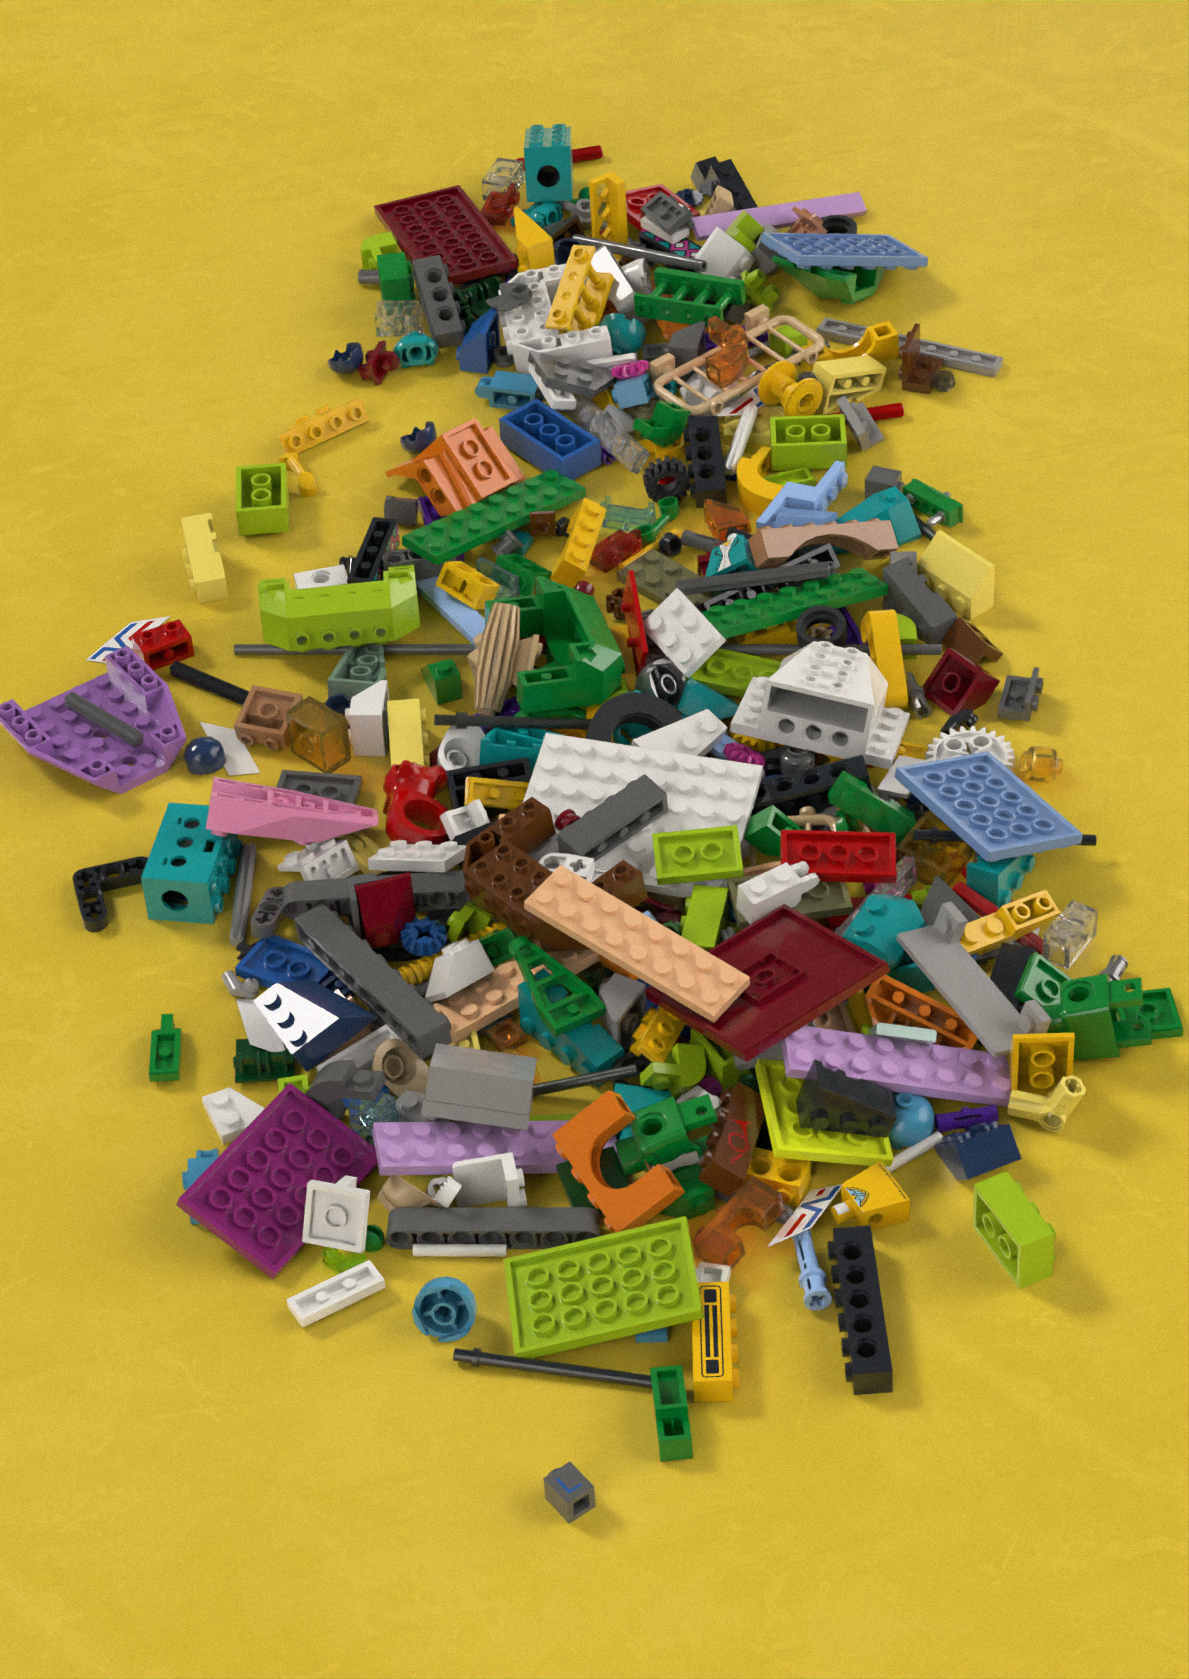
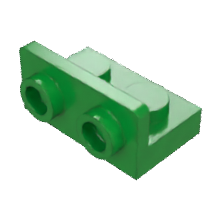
[491,553,552,596]

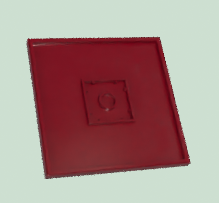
[645,904,890,1062]

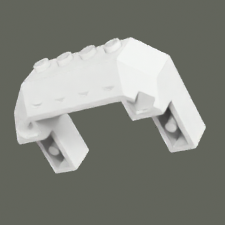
[498,264,613,375]

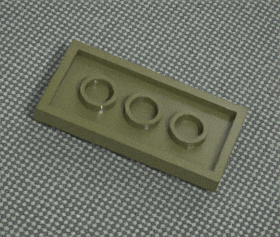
[617,549,719,607]
[727,874,853,930]

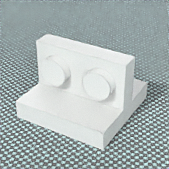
[302,1175,370,1253]

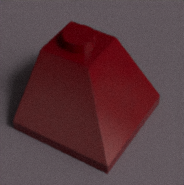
[922,647,1000,716]
[354,872,416,949]

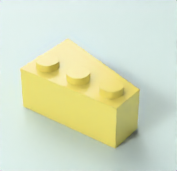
[812,355,887,415]
[181,512,228,603]
[387,698,430,767]

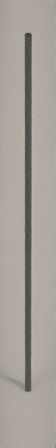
[234,644,941,655]

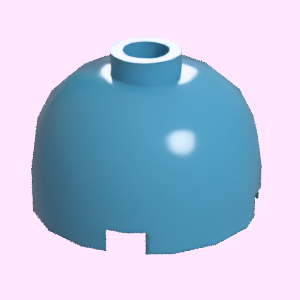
[888,1092,936,1150]
[412,1276,477,1342]

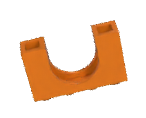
[552,1090,685,1233]

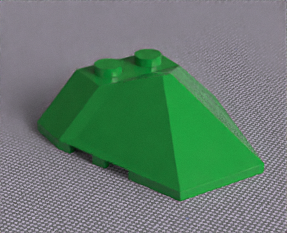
[772,254,886,304]

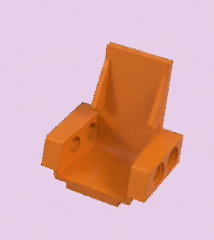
[385,417,525,516]

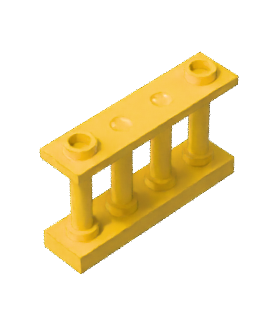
[545,245,615,334]

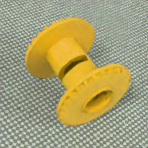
[757,360,823,416]

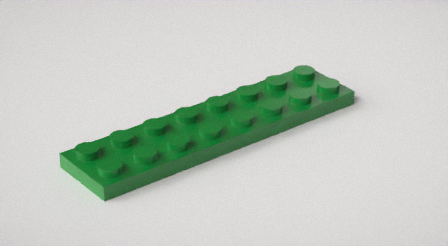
[402,469,586,565]
[701,568,889,639]

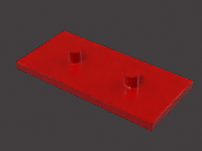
[621,570,648,677]

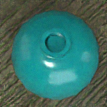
[600,313,647,356]

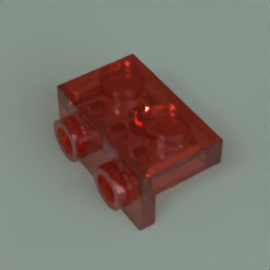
[480,183,520,226]
[589,528,642,573]

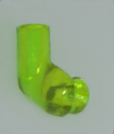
[322,1247,367,1273]

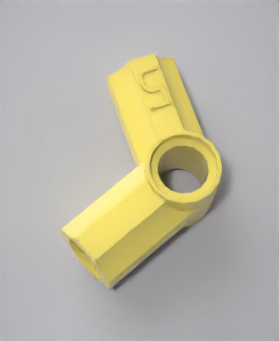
[1007,1075,1086,1132]

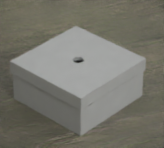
[421,1043,537,1131]

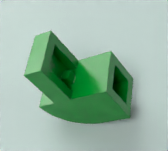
[632,401,691,447]

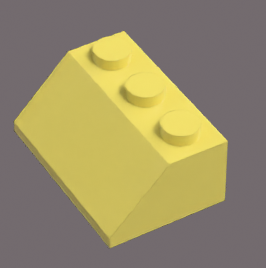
[917,530,995,620]

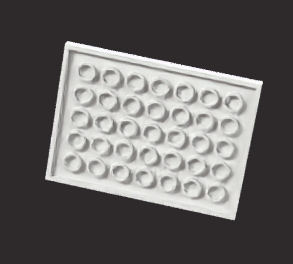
[523,733,763,898]

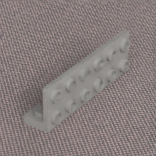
[896,901,1052,1057]

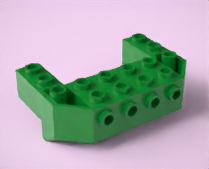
[485,576,625,714]

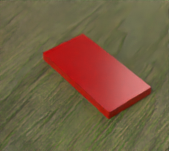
[780,830,897,884]

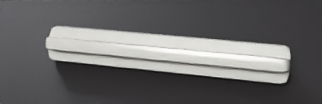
[723,404,758,475]

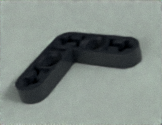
[73,856,148,932]

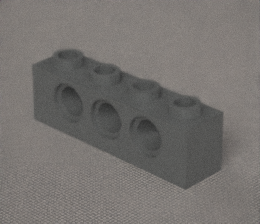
[412,255,466,349]

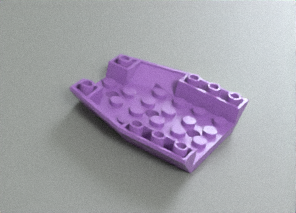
[0,645,187,794]

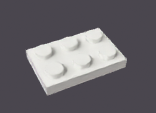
[643,588,726,678]
[368,840,466,872]

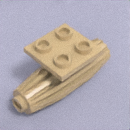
[474,602,542,716]

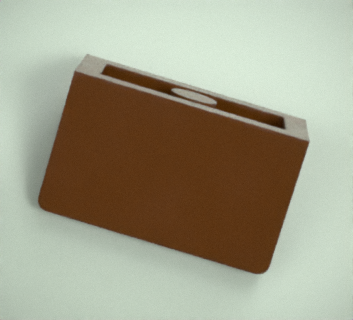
[941,617,1003,664]

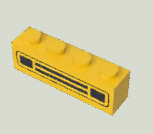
[692,1281,739,1403]

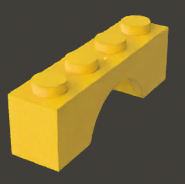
[800,321,899,372]
[550,497,607,589]

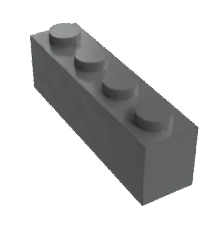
[557,774,668,869]

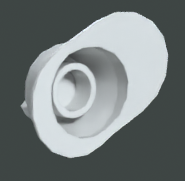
[437,726,485,771]

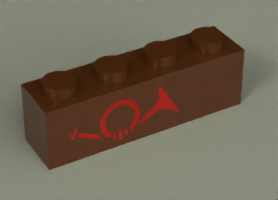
[698,1082,765,1197]

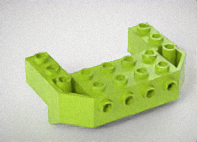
[258,565,420,653]

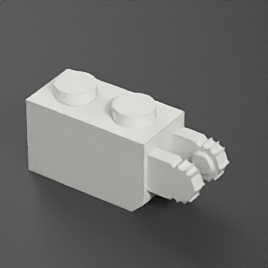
[736,861,820,925]

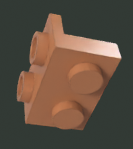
[786,206,827,234]

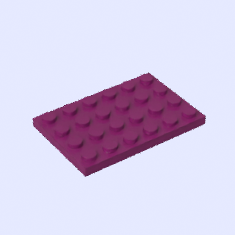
[176,1083,378,1279]

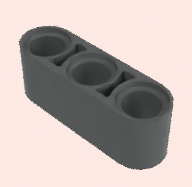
[382,549,456,581]

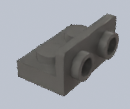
[640,191,695,236]

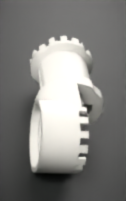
[425,1176,463,1208]

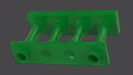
[633,267,746,330]

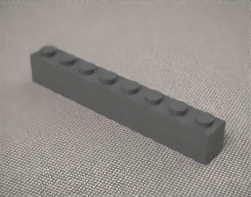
[294,903,452,1059]

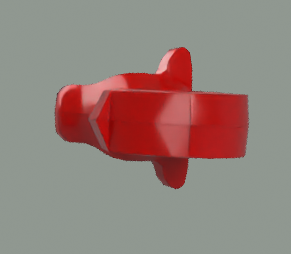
[383,760,450,845]

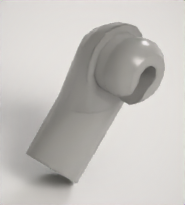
[221,970,259,998]

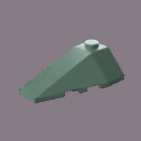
[328,643,386,699]

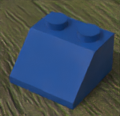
[456,308,501,374]

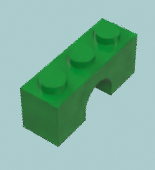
[828,770,917,845]

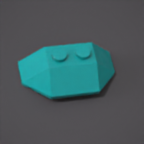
[843,894,925,970]

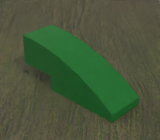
[650,1365,693,1462]

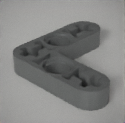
[251,887,285,938]

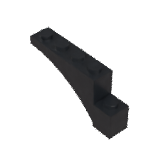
[691,156,758,212]

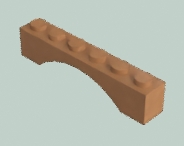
[748,518,899,569]

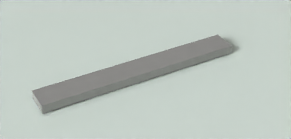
[816,318,1003,378]

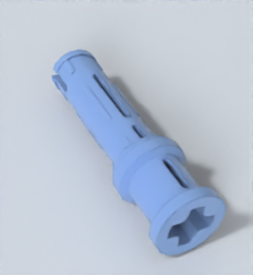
[792,1229,832,1311]

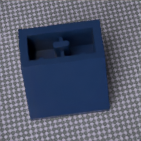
[934,1121,1022,1180]

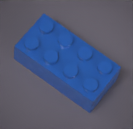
[499,399,602,480]

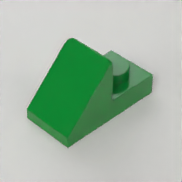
[477,927,519,966]

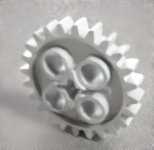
[926,726,1015,772]

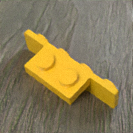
[278,398,369,453]
[629,1006,686,1063]

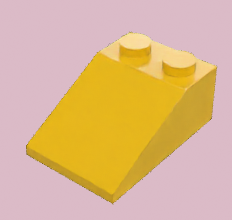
[514,207,555,273]
[1009,1033,1075,1096]

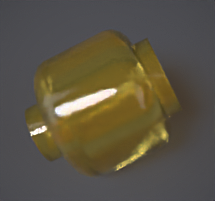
[1020,746,1063,783]

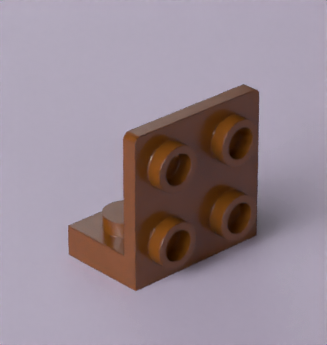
[899,323,943,394]

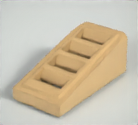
[704,185,734,216]

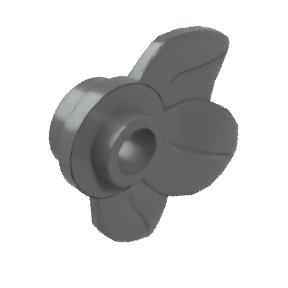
[486,283,533,312]

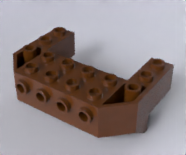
[462,797,648,952]

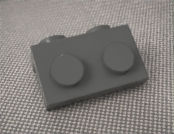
[998,667,1044,721]

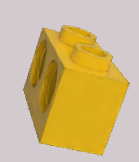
[435,561,500,610]
[741,1147,812,1207]

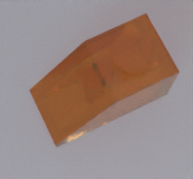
[704,499,751,542]

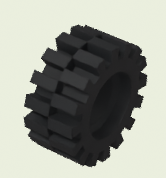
[643,456,691,503]

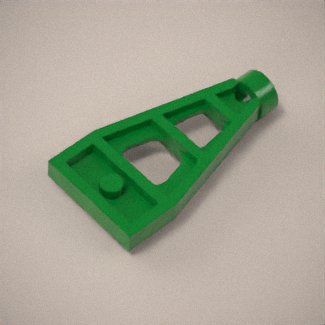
[508,936,606,1037]

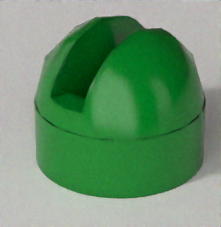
[365,1225,385,1252]

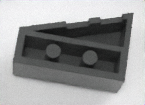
[882,556,957,644]

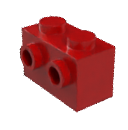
[131,619,195,671]

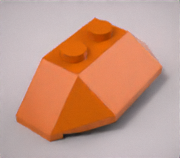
[865,975,978,1050]

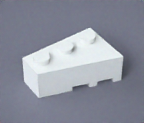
[630,709,728,757]

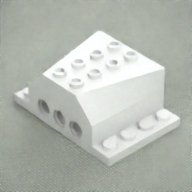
[730,641,910,770]

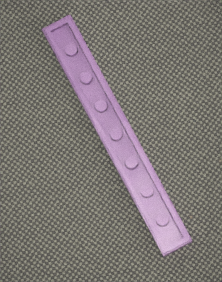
[691,192,867,241]

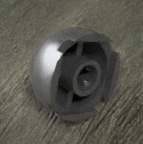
[635,659,687,710]

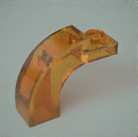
[705,316,749,389]

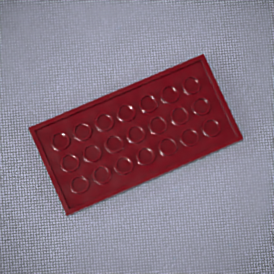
[374,185,518,284]

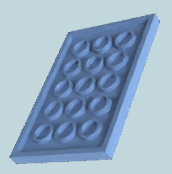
[761,233,928,270]
[894,751,1083,862]

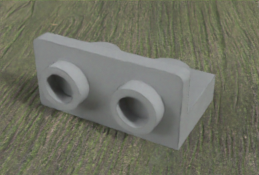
[836,395,884,451]

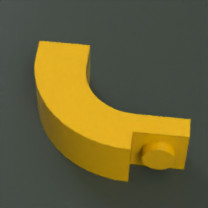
[737,446,784,516]

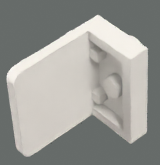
[452,1152,527,1207]

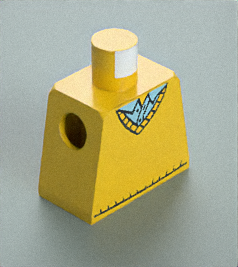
[831,1161,910,1231]

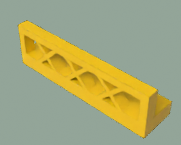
[589,171,628,261]

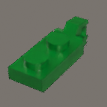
[149,1014,182,1082]

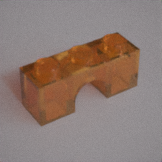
[693,1175,785,1270]

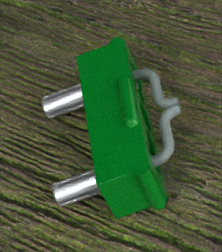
[903,479,963,528]

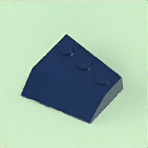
[253,980,377,1072]

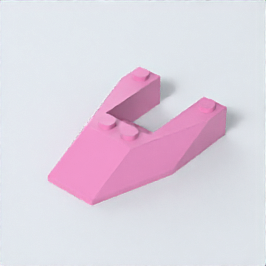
[206,777,379,845]

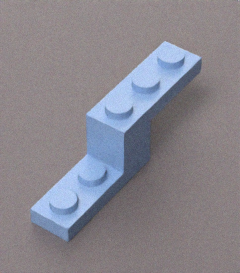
[756,461,848,529]

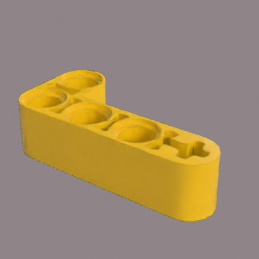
[861,609,908,710]

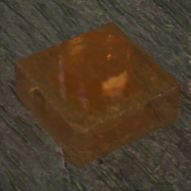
[486,1018,527,1054]

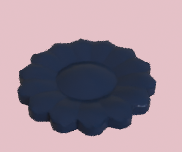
[675,189,704,207]

